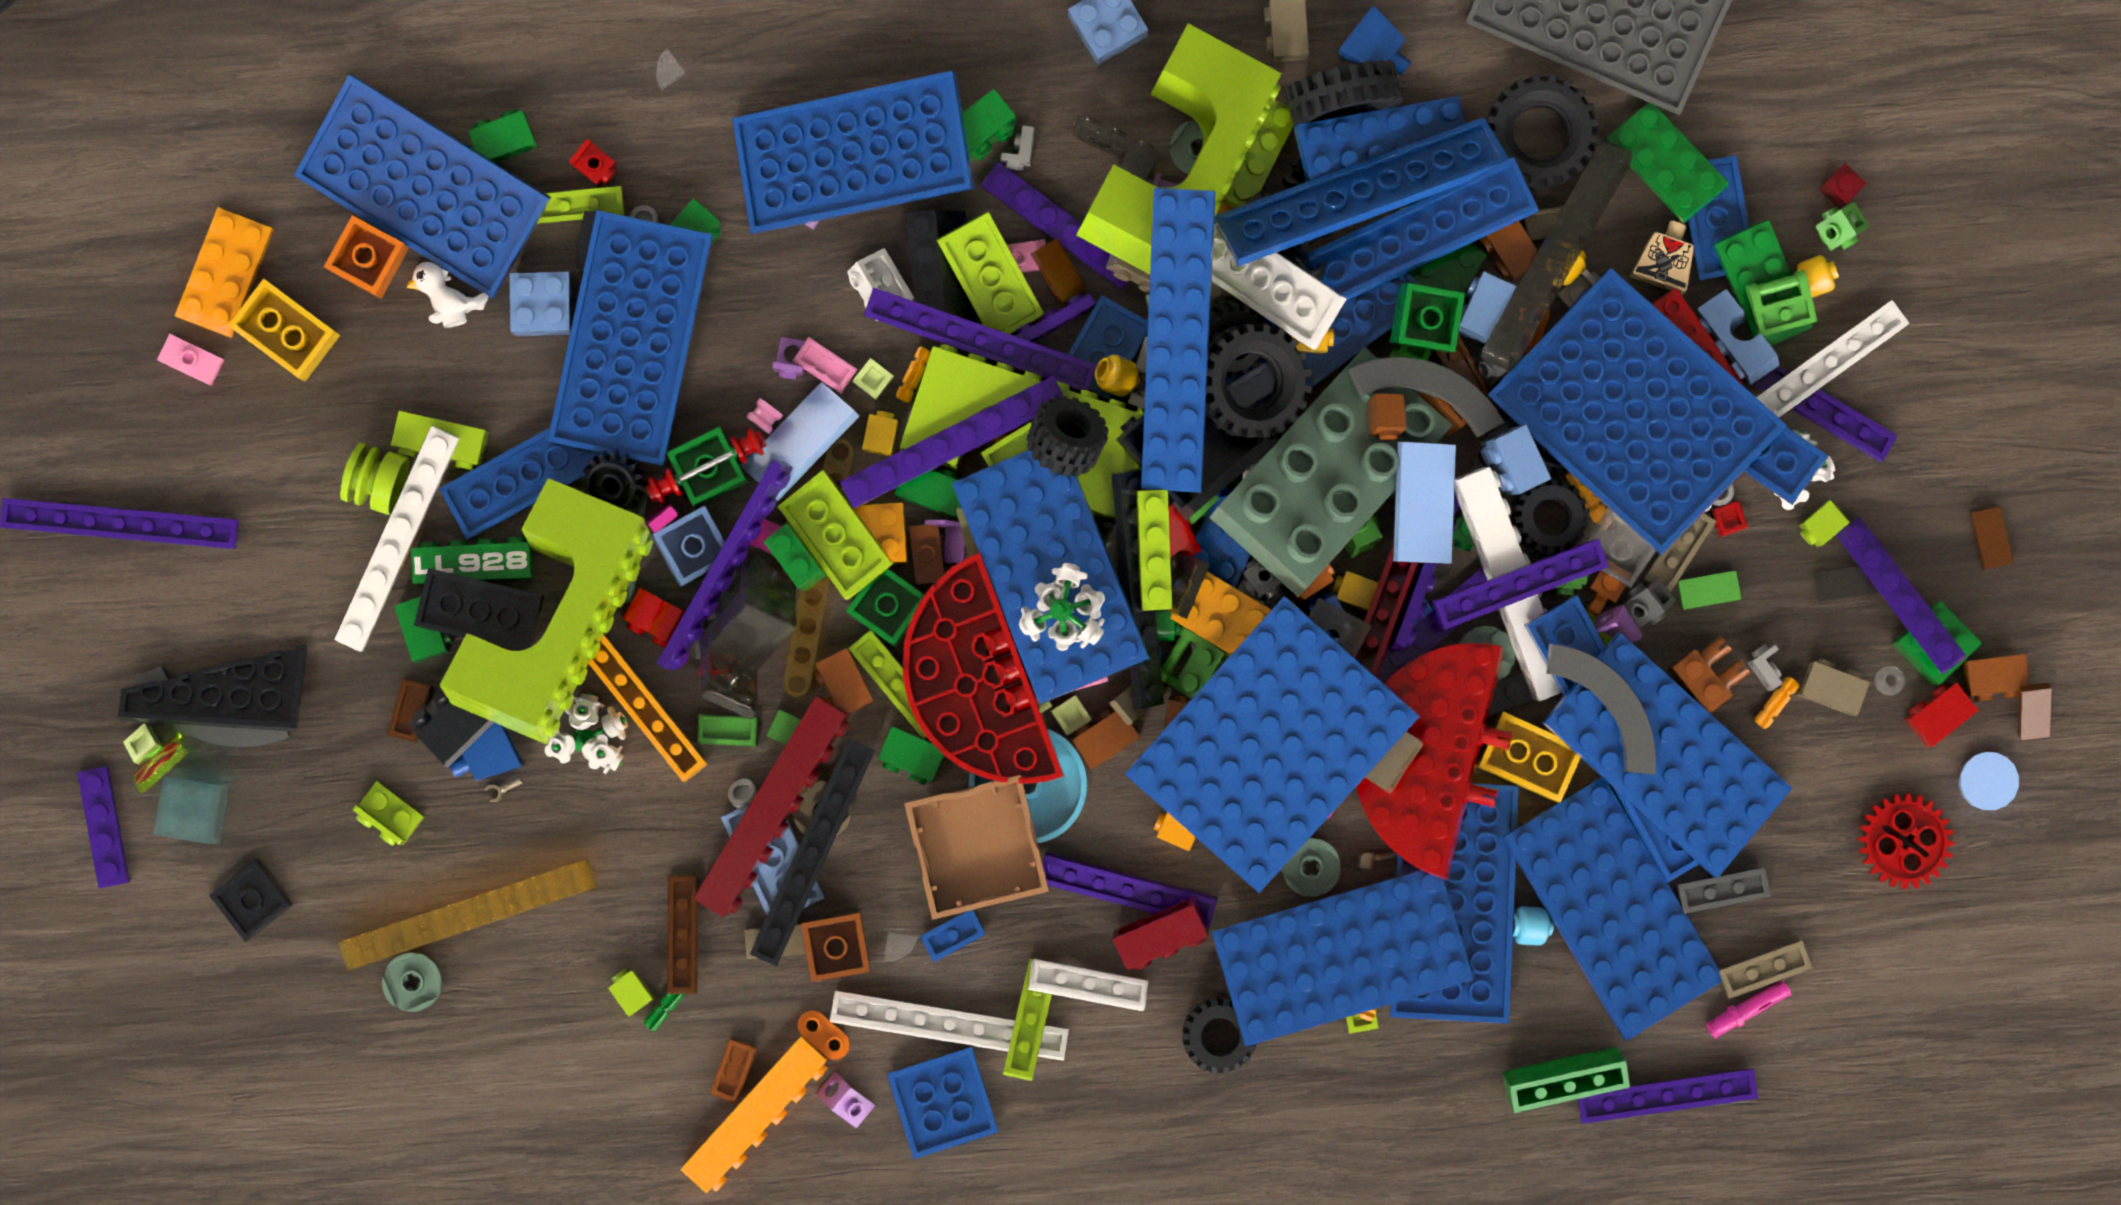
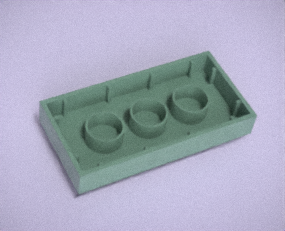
[1209,347,1452,597]

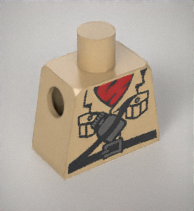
[1629,221,1694,295]

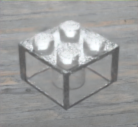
[1584,507,1656,588]

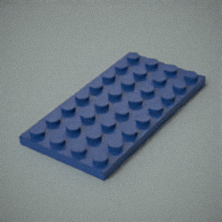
[732,71,975,234]
[294,74,551,298]
[548,210,713,466]
[952,450,1151,704]
[1542,633,1792,878]
[1503,776,1722,1041]
[1389,784,1519,1024]
[1211,870,1474,1047]

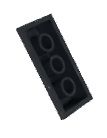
[906,210,977,323]
[408,689,494,768]

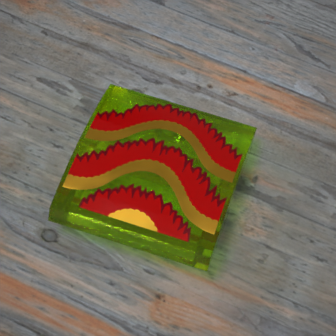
[133,732,190,794]

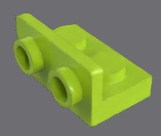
[352,781,425,846]

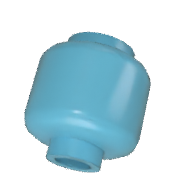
[1513,906,1554,946]

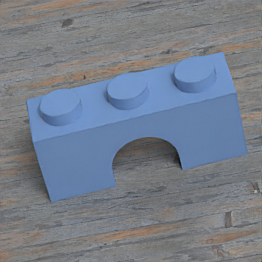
[1697,289,1779,385]

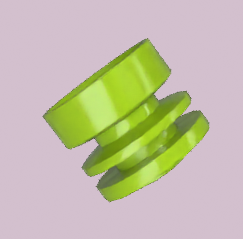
[340,442,410,516]

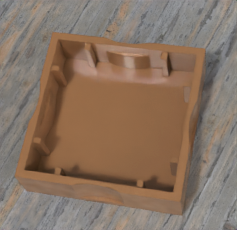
[904,775,1049,920]

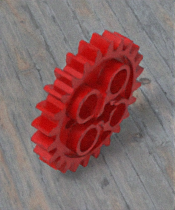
[1856,793,1955,890]

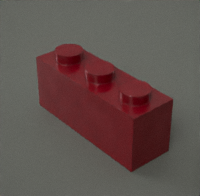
[1112,896,1209,970]

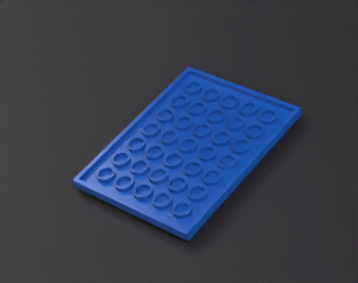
[1488,268,1786,556]
[1125,595,1420,893]

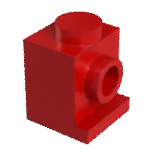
[569,139,618,187]

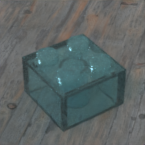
[153,776,229,844]

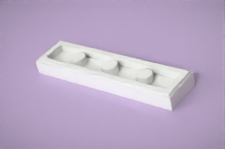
[1028,959,1149,1011]

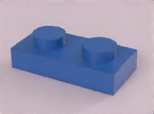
[920,910,986,962]

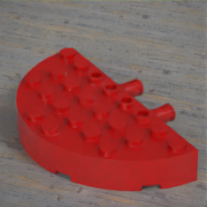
[903,553,1065,784]
[1356,643,1513,880]

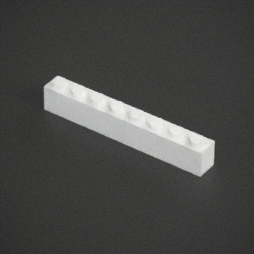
[1454,467,1561,701]

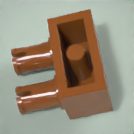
[1668,636,1750,714]

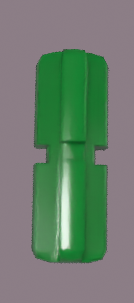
[643,992,685,1031]

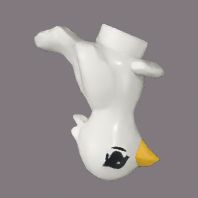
[406,262,489,328]

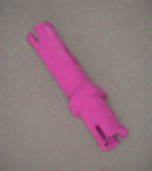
[1705,980,1791,1039]

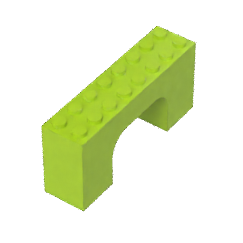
[1076,24,1282,274]
[900,344,1144,522]
[439,478,653,745]

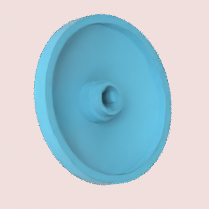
[969,729,1088,843]

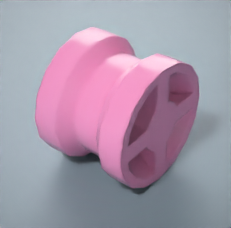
[746,398,783,434]

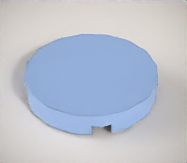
[1958,752,2019,810]

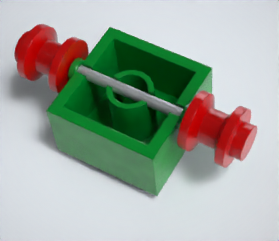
[645,426,767,508]

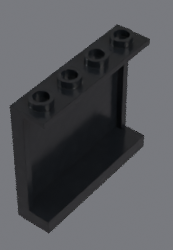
[1116,395,1278,521]

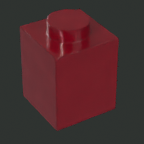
[1819,163,1867,209]

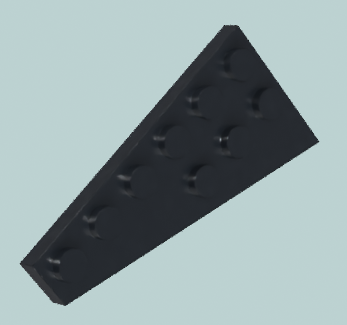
[118,644,308,732]

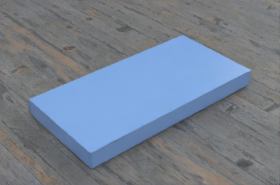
[741,382,859,501]
[1393,442,1456,564]
[721,809,825,915]

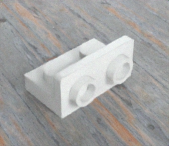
[847,248,914,321]

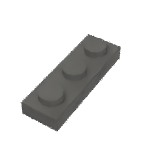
[1676,867,1771,914]

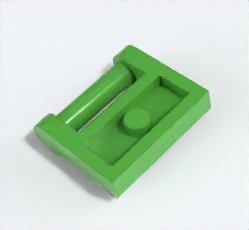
[1746,270,1817,336]
[1161,626,1228,699]

